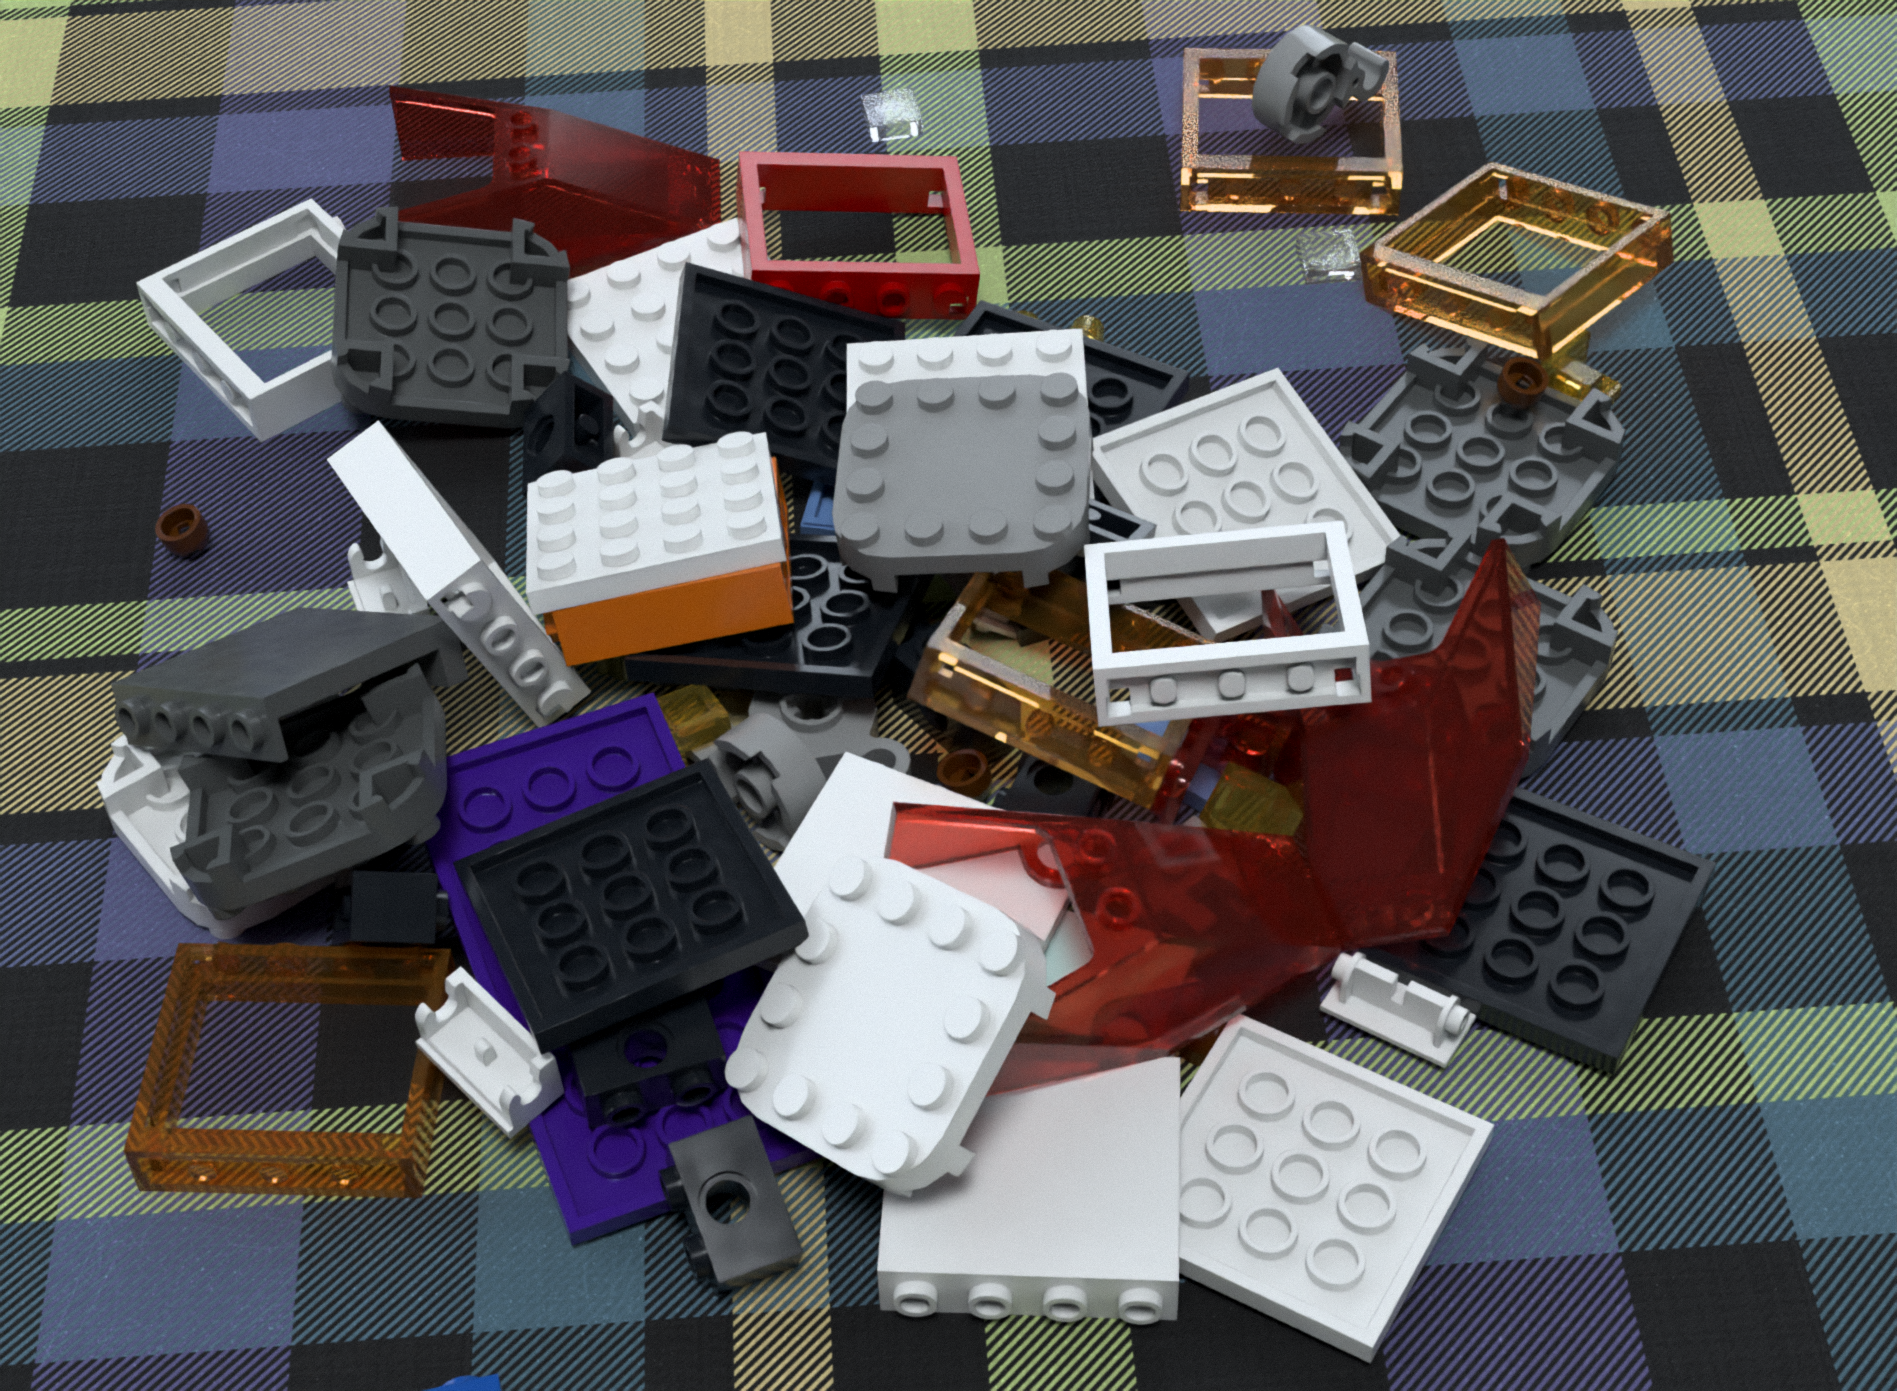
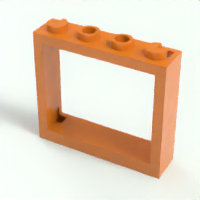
[543,457,794,667]

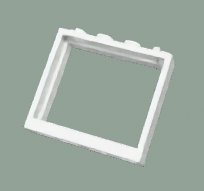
[136,199,346,442]
[327,420,591,728]
[1084,520,1372,727]

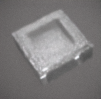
[861,88,923,142]
[1296,229,1362,285]

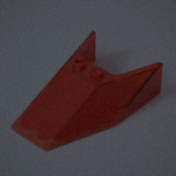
[389,86,722,279]
[1261,538,1541,954]
[883,801,1341,1097]

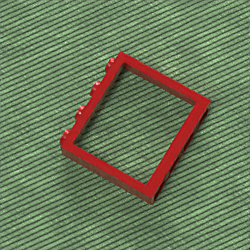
[736,151,980,320]

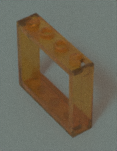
[1180,48,1403,215]
[1359,161,1674,361]
[907,569,1216,810]
[123,941,456,1198]

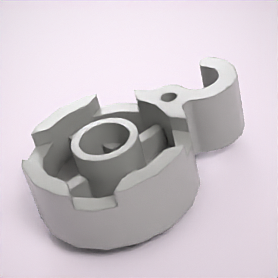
[1251,25,1389,144]
[748,690,912,781]
[678,712,827,852]

